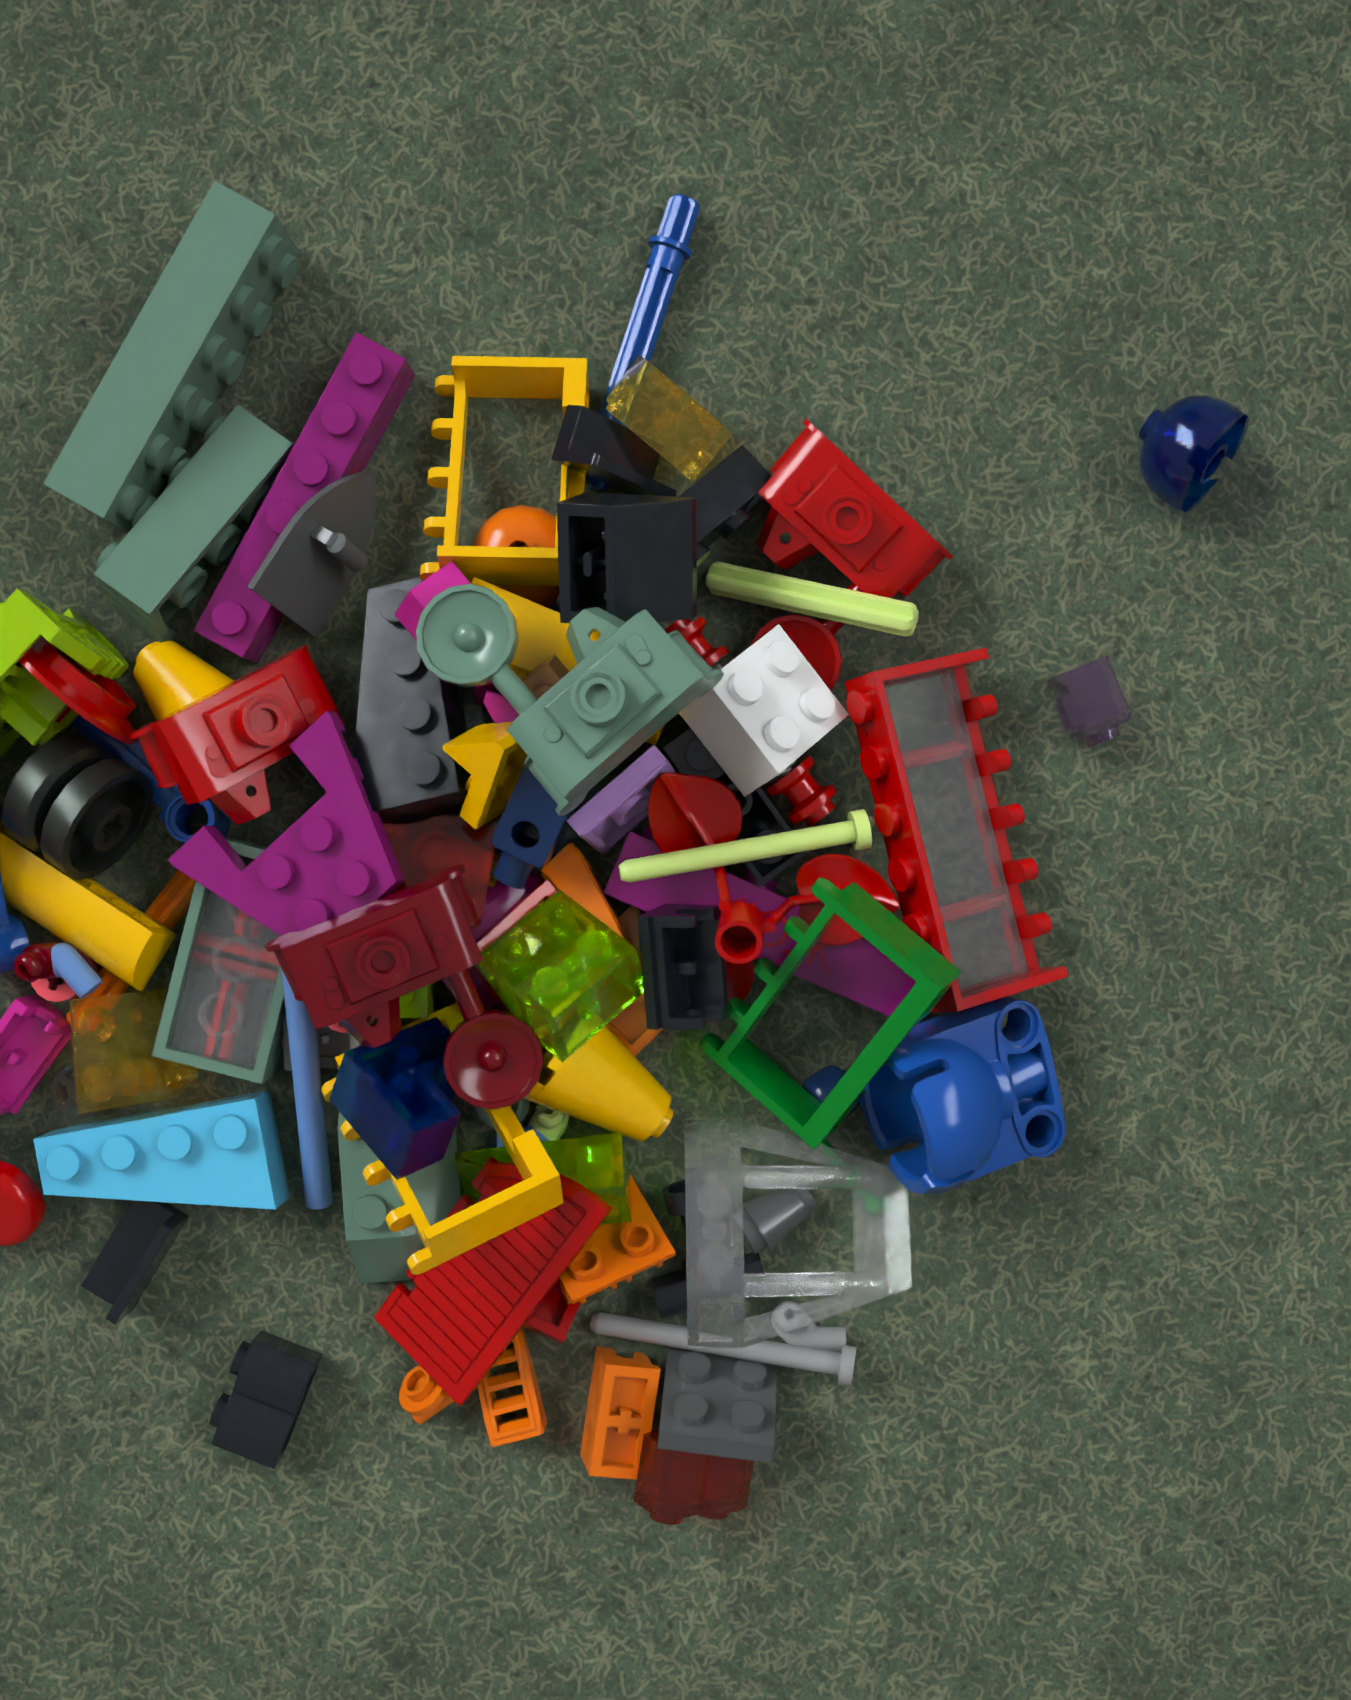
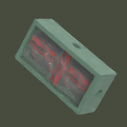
[152,836,286,1084]

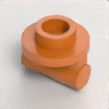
[399,1365,454,1425]

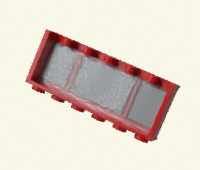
[844,647,1069,1013]

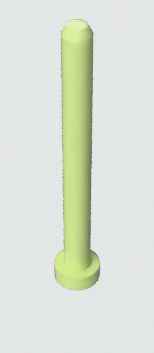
[618,809,872,883]

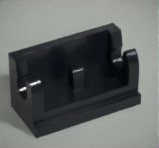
[637,904,729,1030]

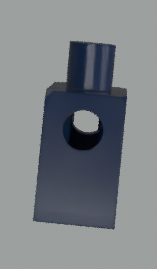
[490,765,580,889]

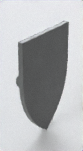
[247,471,376,637]

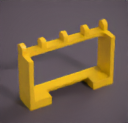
[420,356,590,586]
[321,1002,564,1275]

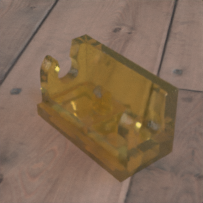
[605,355,733,482]

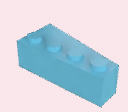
[33,1090,290,1210]

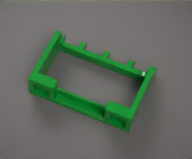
[699,878,962,1150]

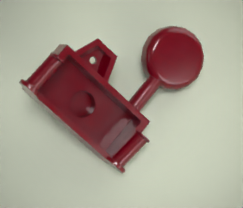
[265,864,543,1109]

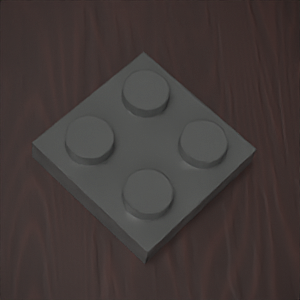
[657,1348,777,1463]

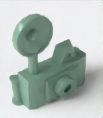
[416,584,724,816]

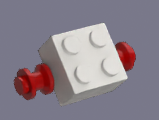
[664,616,849,827]

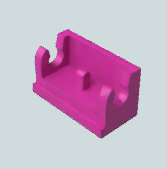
[0,993,77,1116]

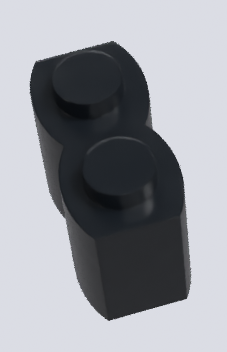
[209,1330,323,1469]

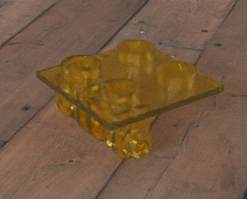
[69,988,198,1114]

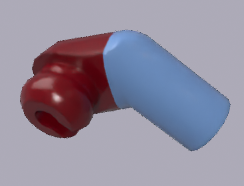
[14,943,104,999]

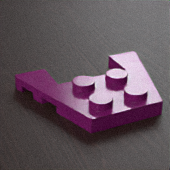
[168,711,405,936]

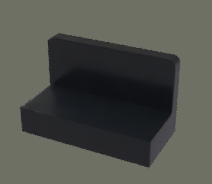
[551,405,677,497]
[81,1200,189,1325]

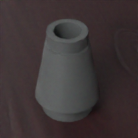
[731,1179,818,1254]

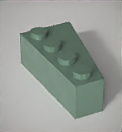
[93,405,293,642]

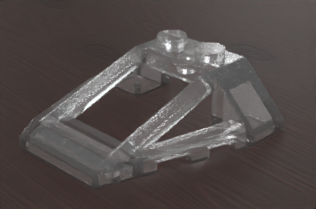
[684,1119,912,1348]

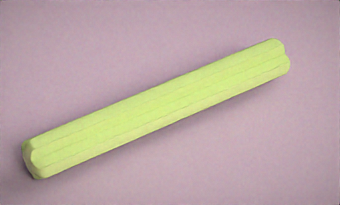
[705,561,919,637]

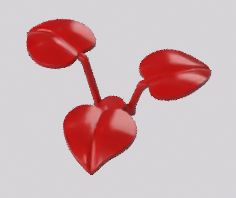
[648,772,899,1030]

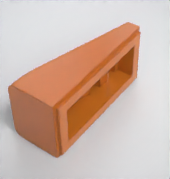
[541,842,634,959]
[477,1327,547,1447]

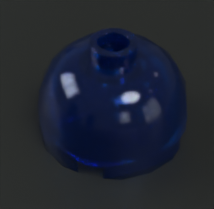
[1139,395,1249,512]

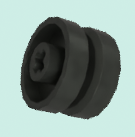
[2,733,153,880]

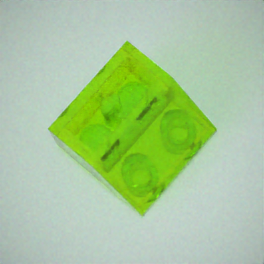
[476,890,644,1062]

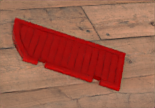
[374,1157,613,1406]

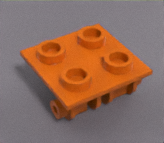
[559,1169,676,1305]

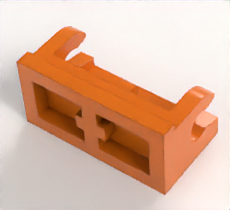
[580,1346,661,1480]

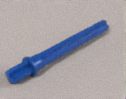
[585,194,700,491]

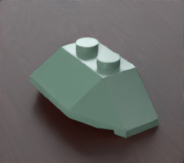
[337,1068,462,1284]

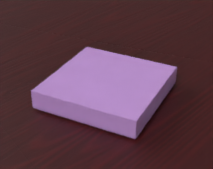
[566,745,677,854]

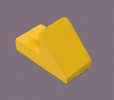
[442,722,528,830]

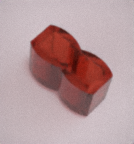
[634,1430,754,1525]

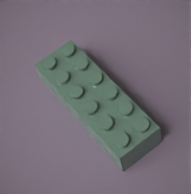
[43,181,300,532]

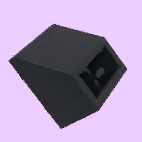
[557,492,697,623]

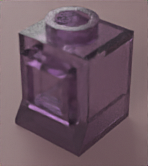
[1045,656,1133,747]

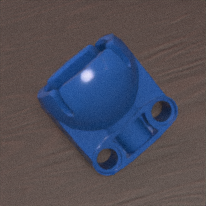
[860,996,1065,1194]

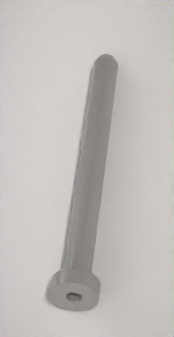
[590,1312,857,1387]

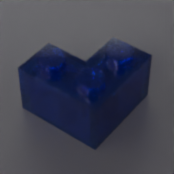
[329,1017,461,1180]

